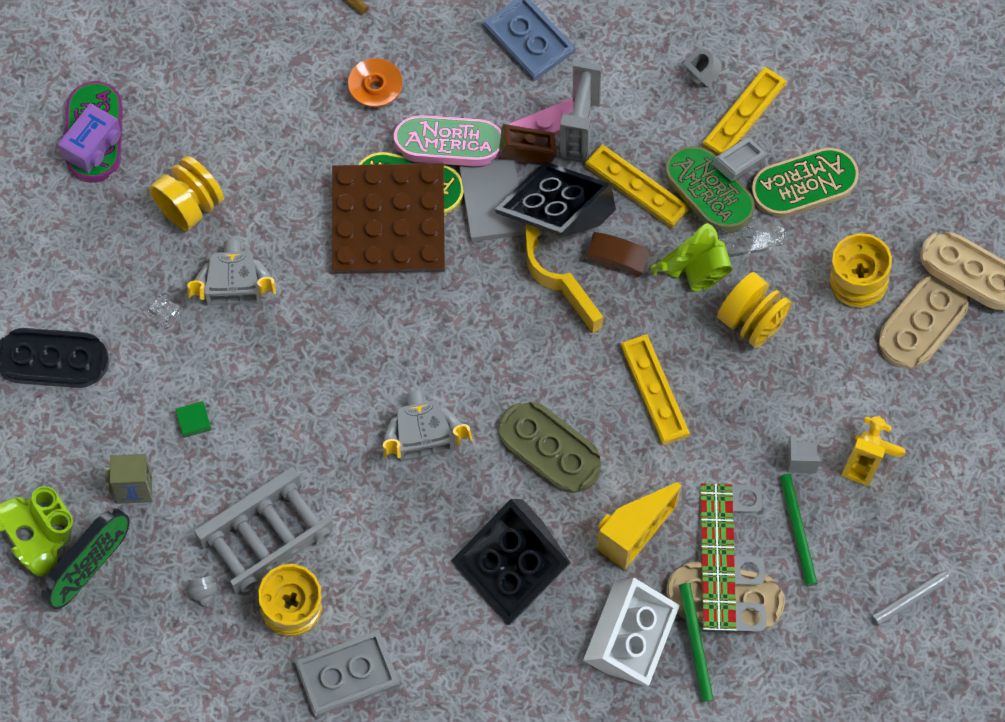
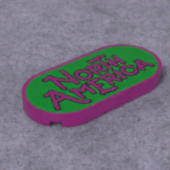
[65,81,123,183]

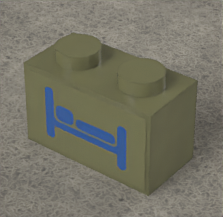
[105,454,152,504]

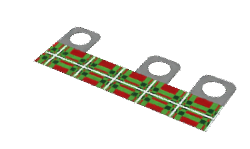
[701,483,766,631]

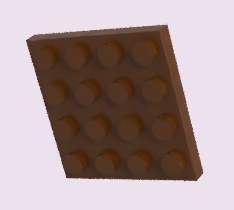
[332,163,445,274]

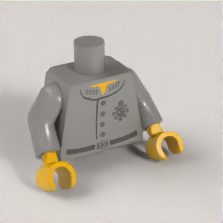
[187,239,277,306]
[383,390,473,461]

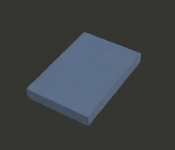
[483,0,576,81]

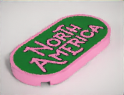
[394,116,501,166]

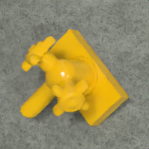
[841,416,906,486]

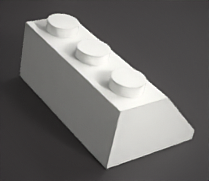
[583,578,680,686]

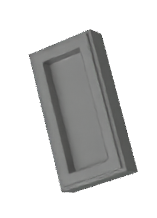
[712,137,768,181]

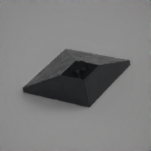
[495,161,616,237]
[451,499,571,625]

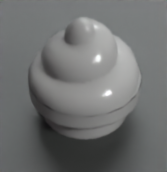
[187,575,218,607]

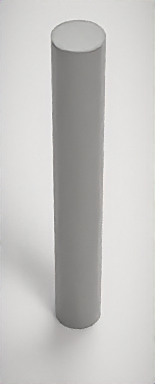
[871,571,950,626]

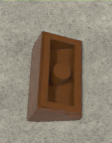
[499,124,557,165]

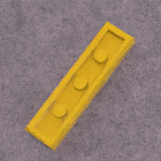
[702,67,787,156]
[585,144,690,229]
[620,334,690,446]

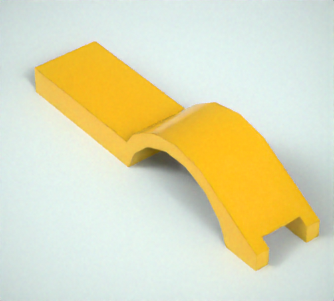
[525,224,603,333]

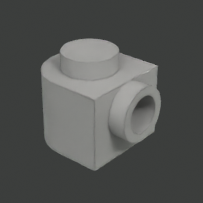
[684,49,721,86]

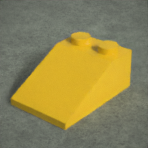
[596,482,682,570]

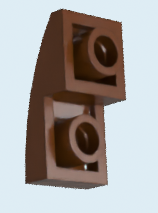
[585,232,651,277]

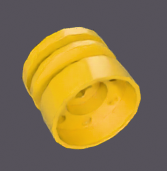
[149,156,224,231]
[830,233,892,308]
[717,272,793,348]
[258,564,322,637]

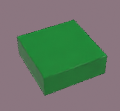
[175,401,211,438]

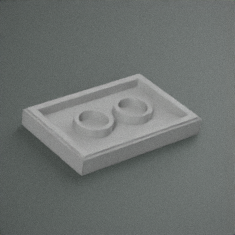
[459,158,526,242]
[294,630,400,717]

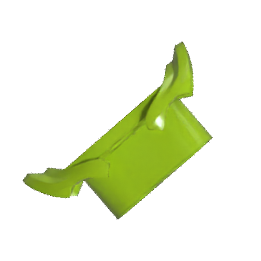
[649,223,733,292]
[0,486,73,577]

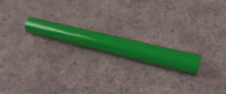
[780,474,818,587]
[679,583,714,703]

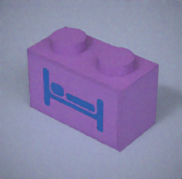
[58,103,121,173]

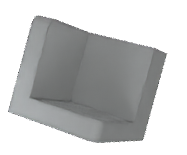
[787,434,820,473]

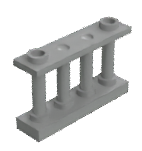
[560,59,602,162]
[194,467,334,595]

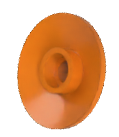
[348,58,403,107]

